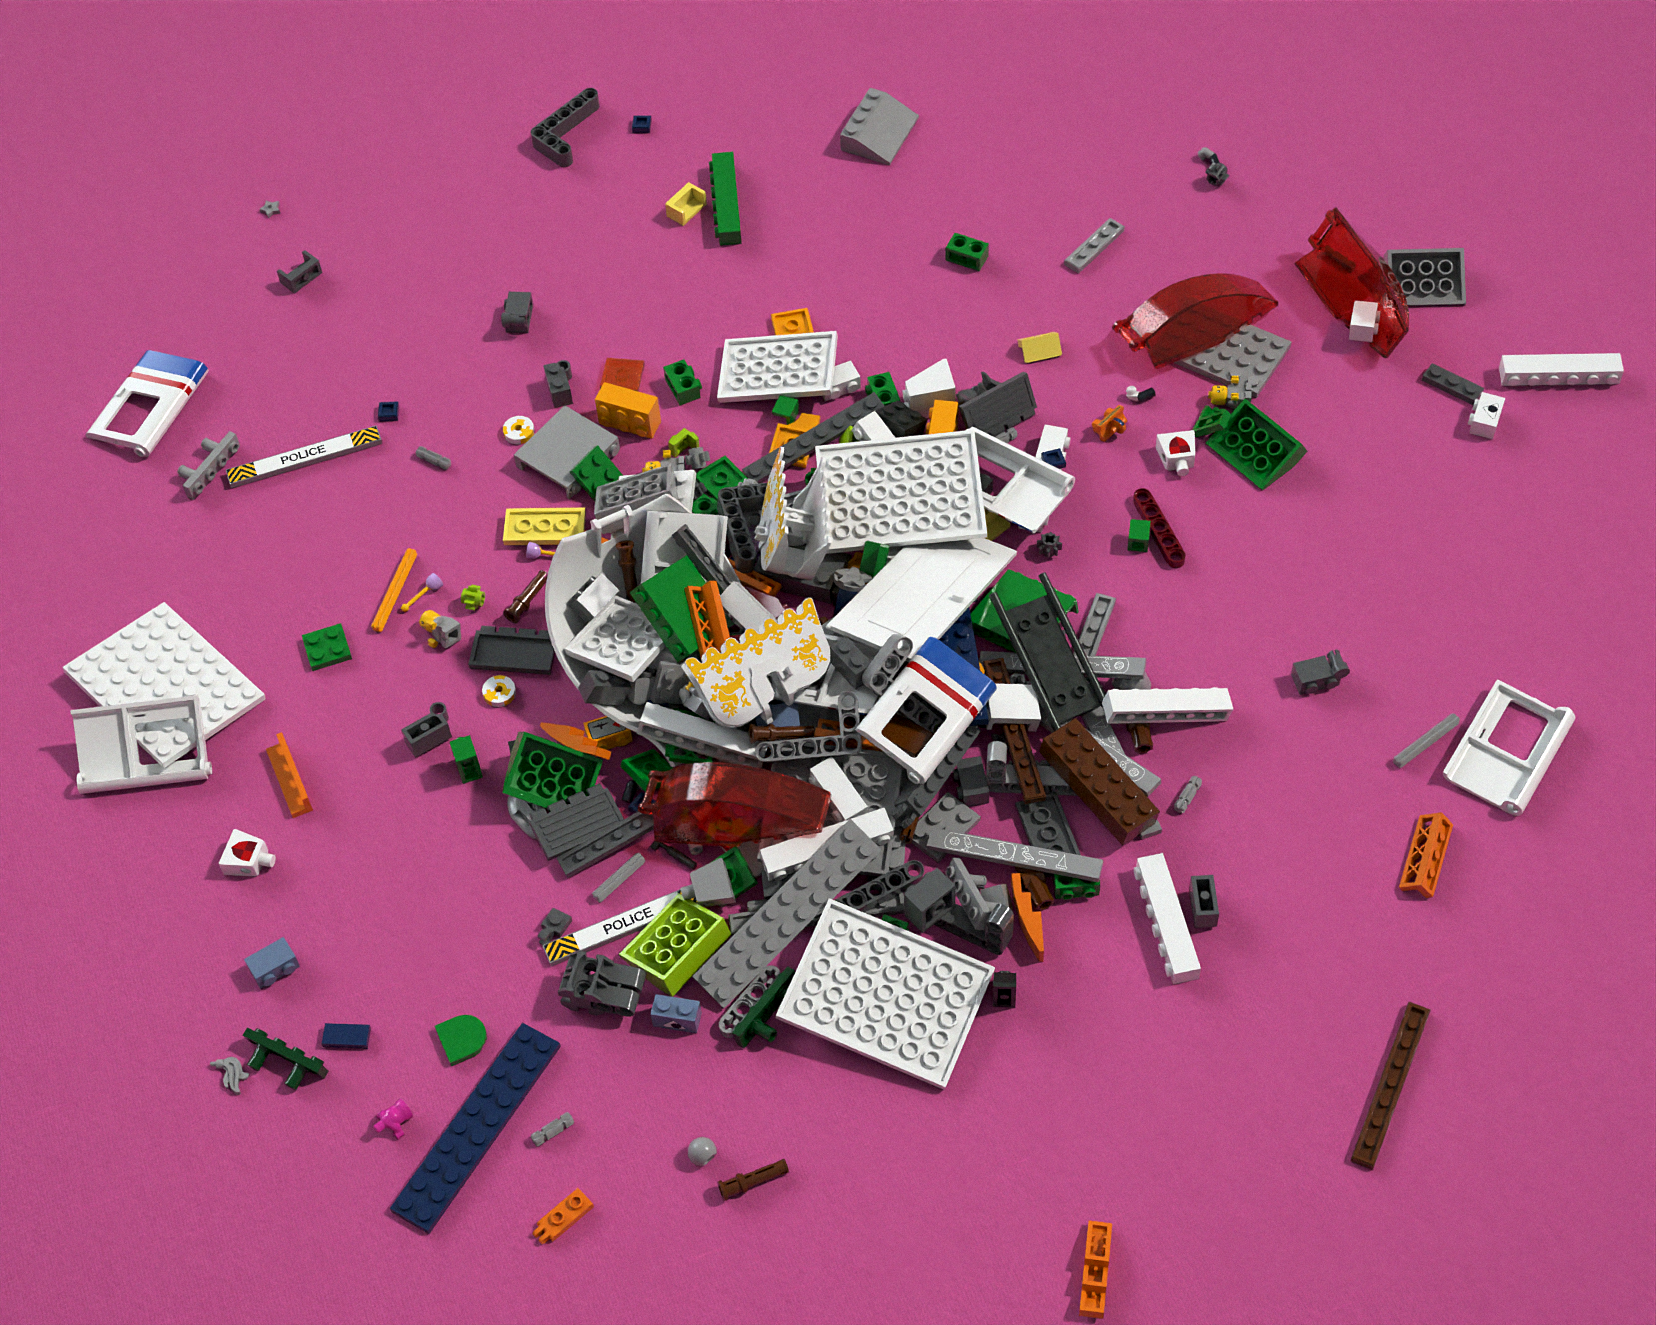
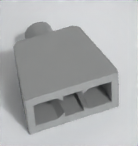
[681,858,736,907]

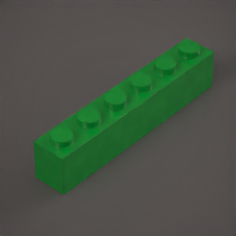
[709,152,742,246]

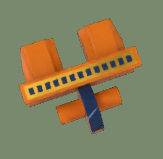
[1092,405,1127,442]

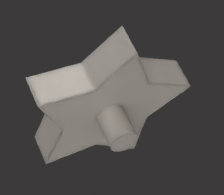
[259,200,280,218]

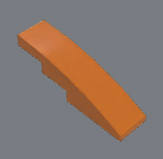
[540,722,611,760]
[1011,873,1044,962]
[1079,1220,1112,1319]

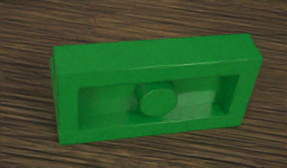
[859,540,890,579]

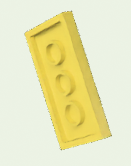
[503,508,586,545]

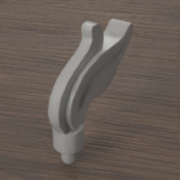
[210,1057,249,1095]

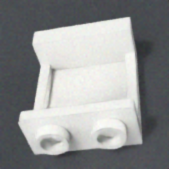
[986,684,1041,732]

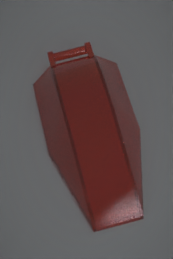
[1294,207,1409,358]
[1112,273,1278,369]
[638,762,832,847]

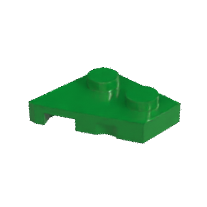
[1193,405,1231,438]

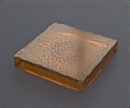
[600,358,645,392]

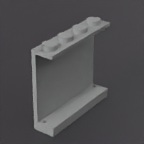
[514,406,620,499]

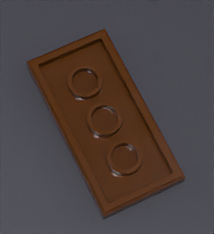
[845,713,935,758]

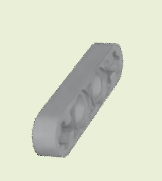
[719,965,780,1038]

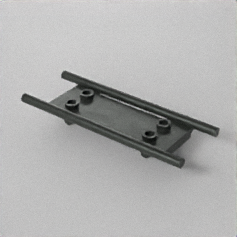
[989,572,1105,732]

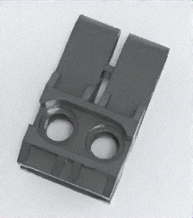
[558,950,647,1017]

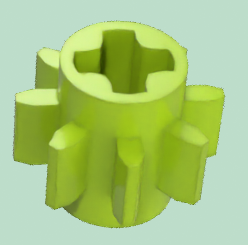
[461,584,485,611]

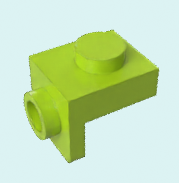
[668,428,700,458]

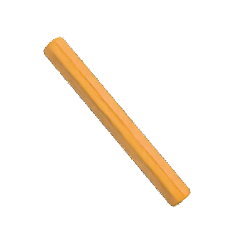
[371,548,417,632]

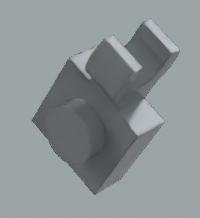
[538,908,572,945]

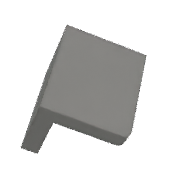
[980,884,1013,910]

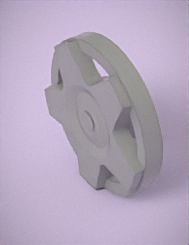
[833,567,872,592]

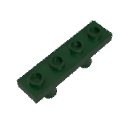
[732,966,795,1049]
[242,1028,329,1090]

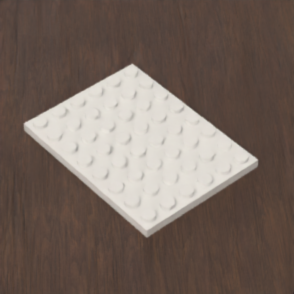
[815,430,987,554]
[63,602,266,768]
[776,898,995,1090]

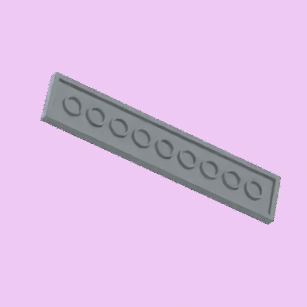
[692,818,881,1009]

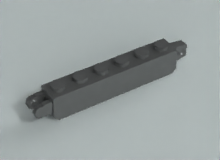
[891,726,981,829]

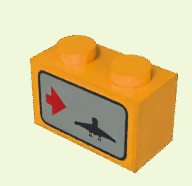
[583,716,633,750]

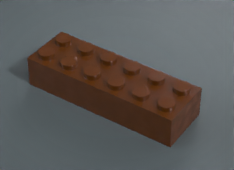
[1039,718,1160,846]

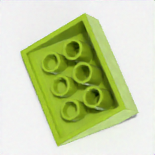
[619,893,732,997]

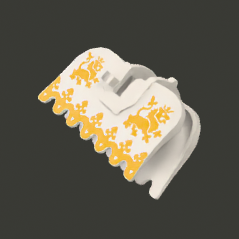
[755,446,832,580]
[681,598,830,728]

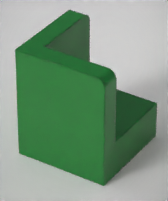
[772,395,799,425]
[1127,519,1151,552]

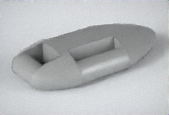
[507,795,542,839]

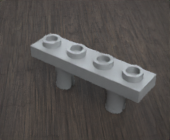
[177,431,240,500]
[945,858,1001,930]

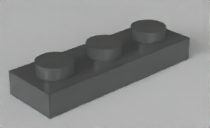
[1422,363,1484,406]

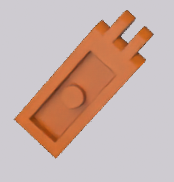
[532,1188,594,1244]

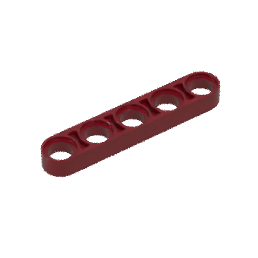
[1133,488,1186,568]

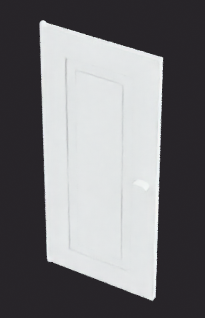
[826,538,1017,662]

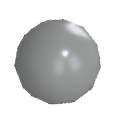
[688,1137,717,1167]

